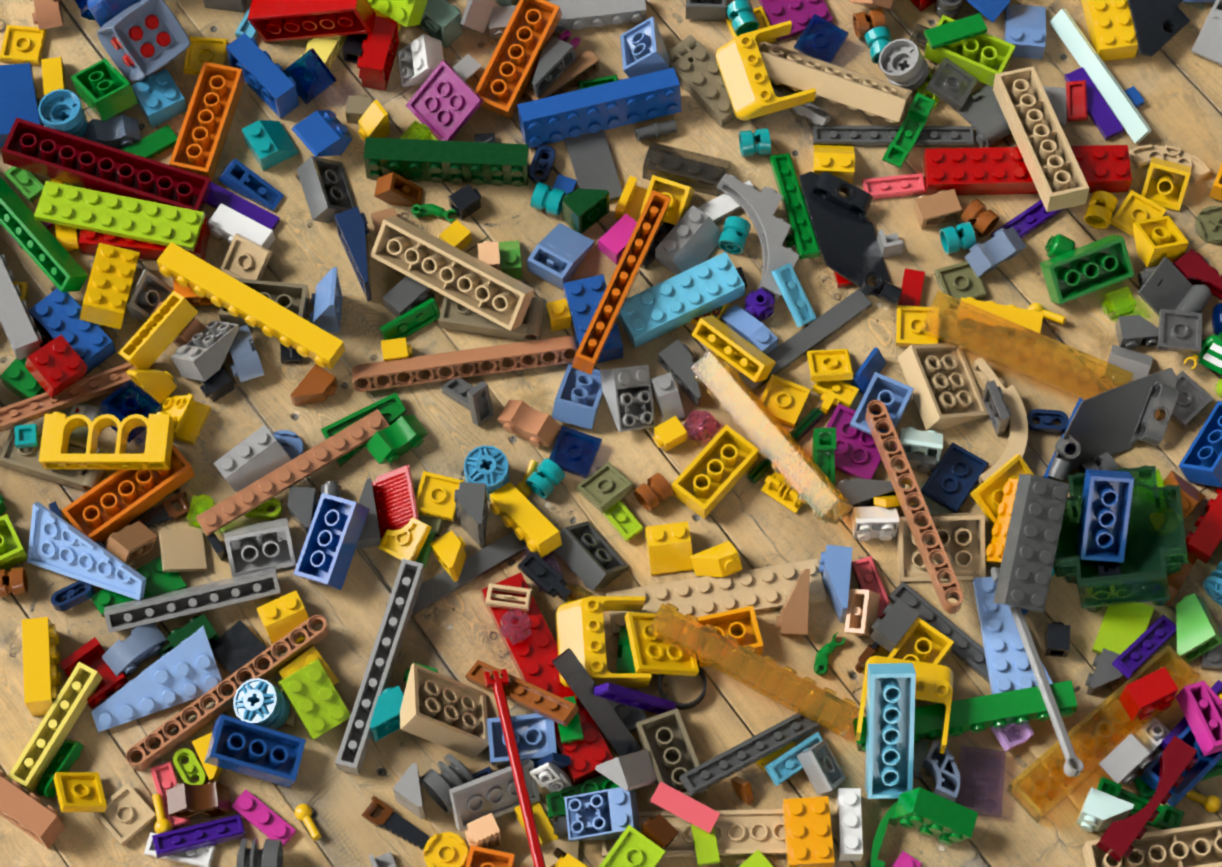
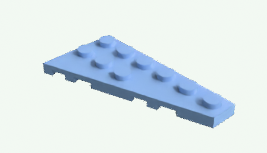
[27,501,146,601]
[972,577,1053,694]
[91,626,222,732]

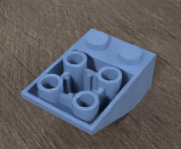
[527,223,595,290]
[564,787,640,841]

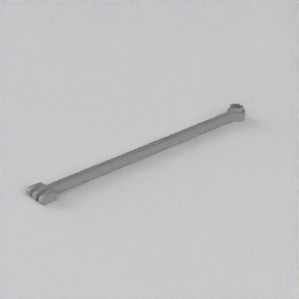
[991,567,1084,777]

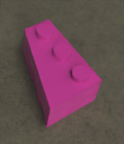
[1175,681,1222,756]

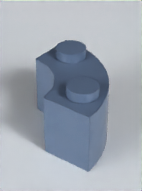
[82,114,141,149]
[965,227,1026,277]
[229,325,265,382]
[102,623,167,676]
[922,740,960,802]

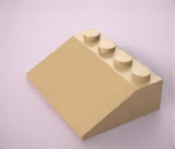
[897,342,989,431]
[896,512,986,582]
[400,663,489,759]

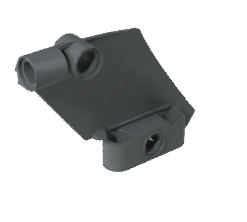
[1048,368,1179,482]

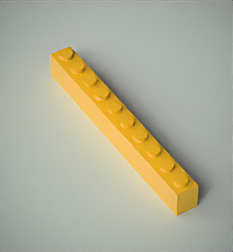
[157,242,345,370]

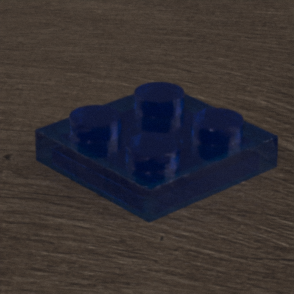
[794,14,849,63]
[284,48,337,104]
[549,426,602,478]

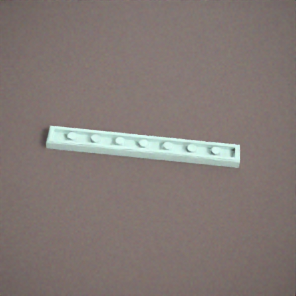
[1049,9,1152,143]

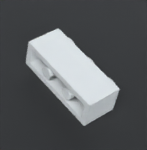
[208,203,275,249]
[836,788,863,861]

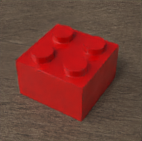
[25,335,87,399]
[1119,667,1179,722]

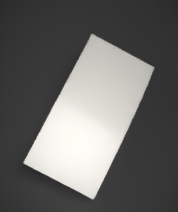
[1138,718,1170,752]
[530,762,572,793]

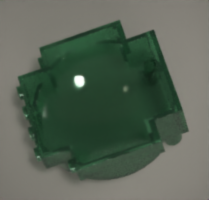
[1053,465,1189,613]

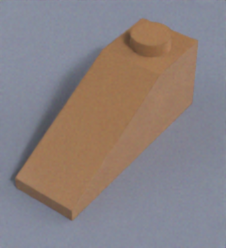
[775,569,810,635]

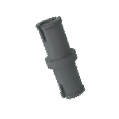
[635,120,677,141]

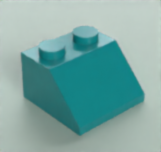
[242,120,299,171]
[370,686,404,742]

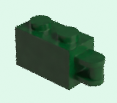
[158,614,219,657]

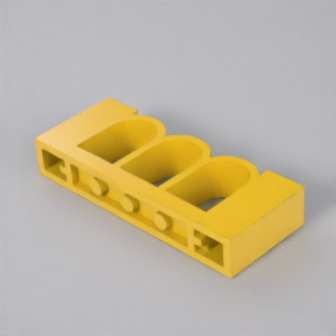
[39,412,175,470]

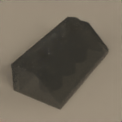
[643,142,731,197]

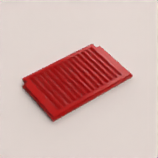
[372,464,419,539]

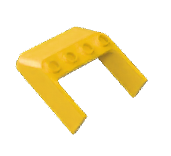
[716,20,816,121]
[556,596,652,688]
[855,656,954,754]

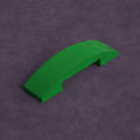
[882,93,935,168]
[812,427,838,514]
[1096,776,1185,830]
[869,801,898,867]

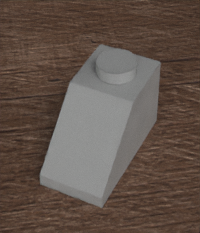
[651,372,685,422]

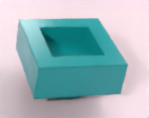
[15,424,38,449]

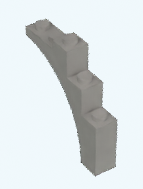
[717,173,800,302]

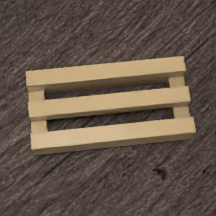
[485,583,532,612]

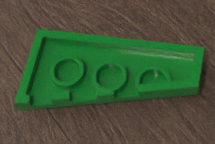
[321,392,406,467]
[91,556,187,617]
[546,775,635,819]

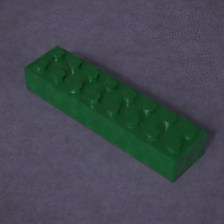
[364,137,530,187]

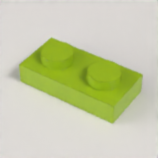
[603,500,643,542]

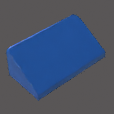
[851,347,886,394]

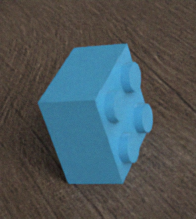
[131,69,187,128]

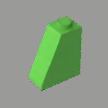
[1176,593,1222,664]

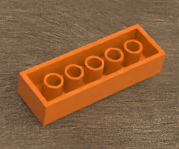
[475,0,562,119]
[169,61,245,182]
[61,444,195,542]

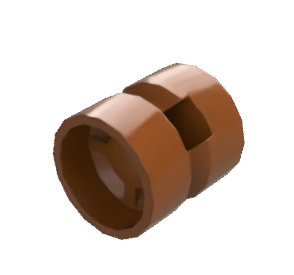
[853,8,886,39]
[960,199,1000,237]
[633,472,674,512]
[0,567,28,597]

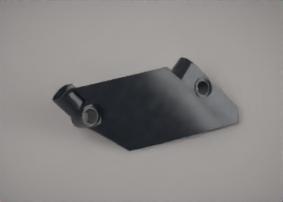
[1127,0,1190,57]
[799,171,903,305]

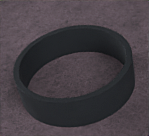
[658,666,707,710]

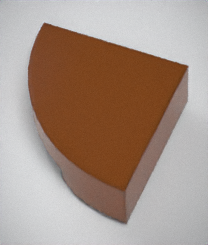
[730,776,754,805]

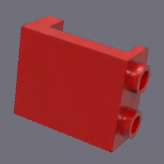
[59,637,128,708]

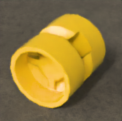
[1084,191,1118,229]

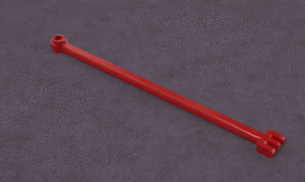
[484,669,546,867]

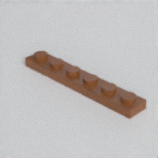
[465,660,579,727]

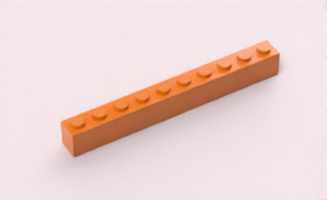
[572,190,671,375]

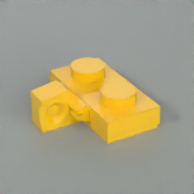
[812,380,859,415]

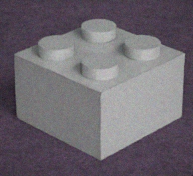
[1099,733,1155,785]

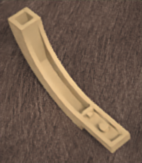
[973,356,1028,485]

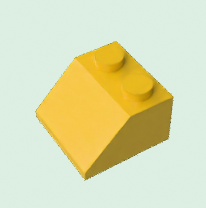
[813,145,855,184]
[1141,157,1191,211]
[640,175,695,225]
[1133,215,1189,267]
[645,521,693,576]
[256,590,314,652]

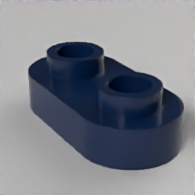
[529,145,555,184]
[1027,409,1069,433]
[51,580,94,611]

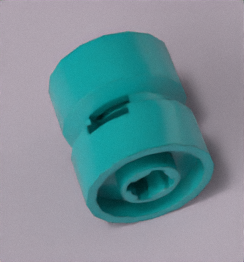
[726,0,759,36]
[865,26,892,64]
[739,128,771,157]
[530,182,566,216]
[718,216,751,254]
[940,222,976,255]
[526,458,565,499]

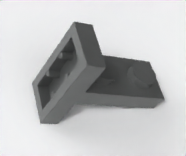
[441,378,494,427]

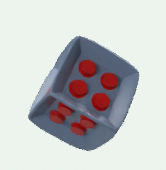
[97,0,190,82]

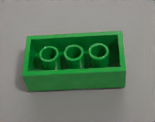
[1040,234,1135,304]

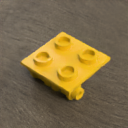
[161,395,194,432]
[761,458,813,514]

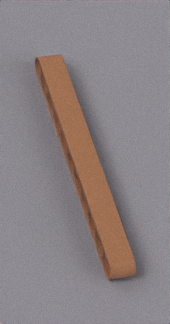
[352,336,578,392]
[865,400,964,614]
[126,615,330,771]

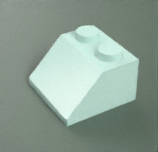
[899,427,943,465]
[1076,787,1134,832]

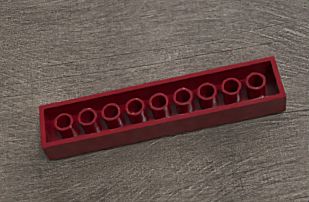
[1,117,211,212]

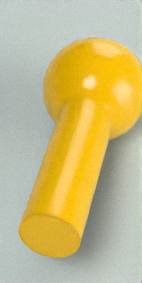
[1028,303,1066,324]
[515,460,538,498]
[1186,790,1221,813]
[152,794,172,834]
[295,803,321,841]

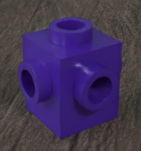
[745,288,775,322]

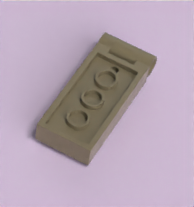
[667,35,736,128]
[439,296,547,341]
[0,427,112,491]

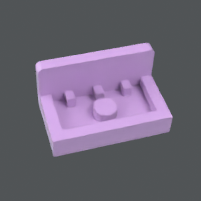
[990,723,1034,752]

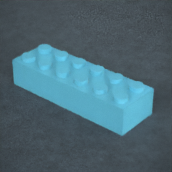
[618,252,745,348]
[865,663,916,799]

